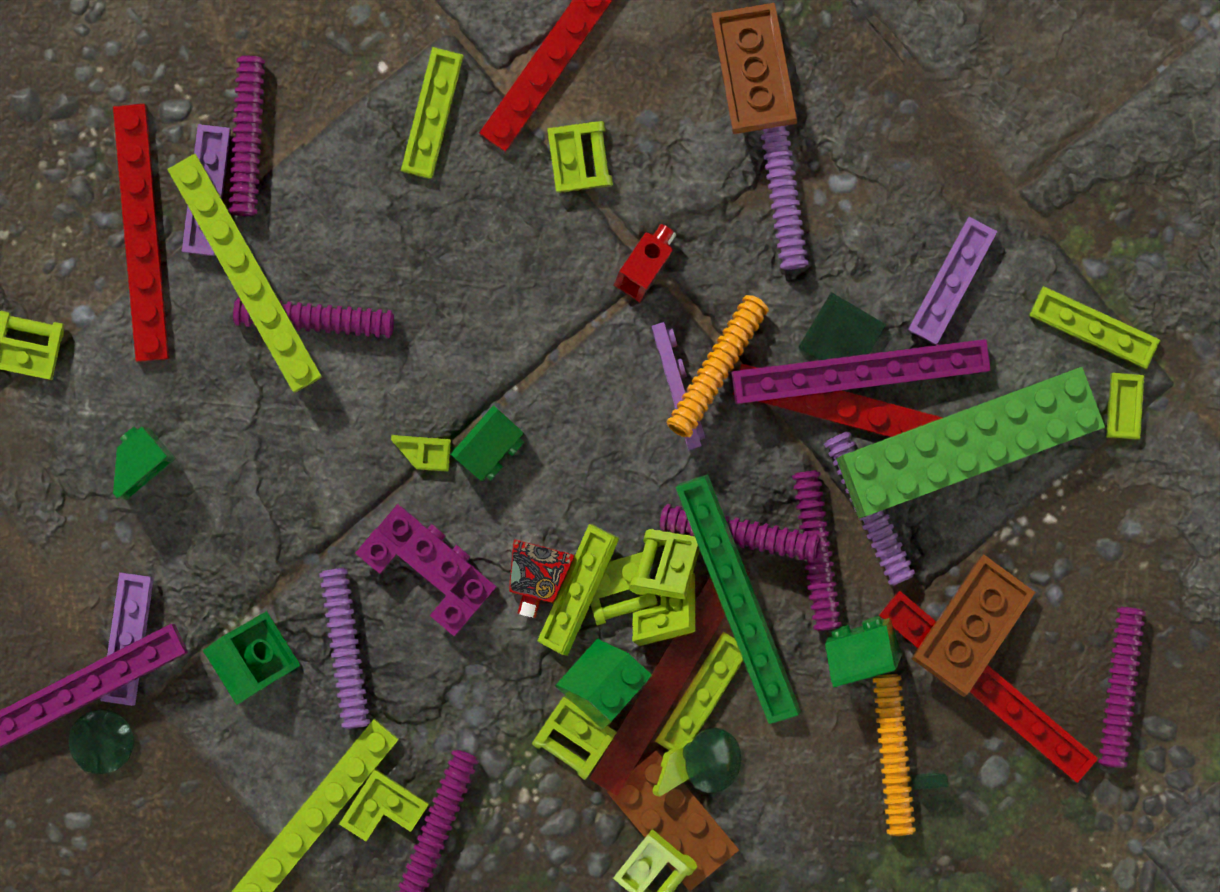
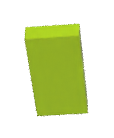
[1106,373,1144,440]

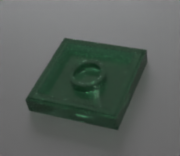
[798,292,886,360]

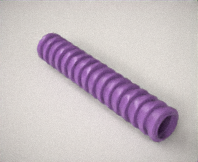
[761,125,808,270]
[824,432,915,585]
[319,568,370,729]

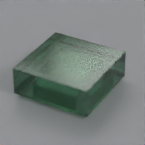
[912,772,948,790]

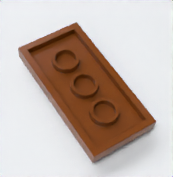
[712,3,797,134]
[911,554,1036,697]
[607,750,739,892]

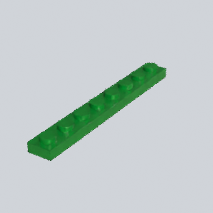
[675,474,801,724]

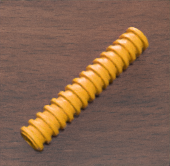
[666,295,769,437]
[872,674,916,836]

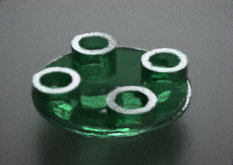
[69,709,134,774]
[683,728,741,793]

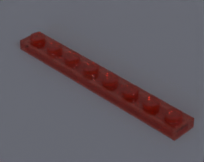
[590,570,750,796]

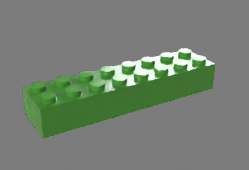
[836,367,1105,519]

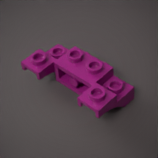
[355,504,497,636]

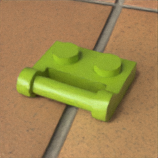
[547,121,613,193]
[0,311,65,380]
[629,529,700,600]
[591,552,658,626]
[532,696,617,780]
[613,829,697,892]

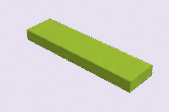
[401,47,464,180]
[1029,286,1160,369]
[537,524,620,656]
[655,632,743,750]

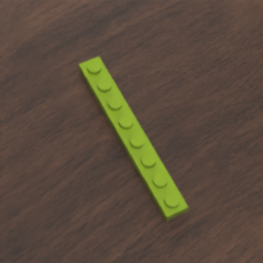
[167,154,322,393]
[232,719,399,892]

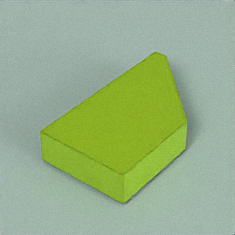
[391,435,451,472]
[653,739,707,797]

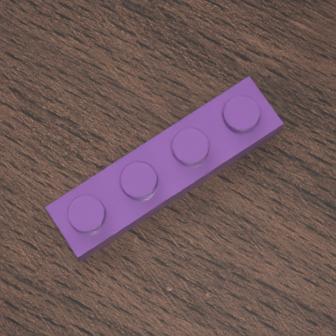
[182,124,231,256]
[907,217,997,346]
[651,322,705,451]
[101,573,154,706]

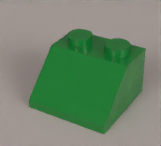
[450,405,525,482]
[113,426,176,500]
[203,611,301,705]
[825,616,902,688]
[555,639,652,729]

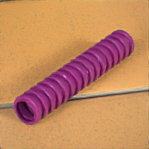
[229,56,265,216]
[233,297,394,339]
[792,470,842,631]
[660,504,820,562]
[1098,607,1146,768]
[396,749,479,892]

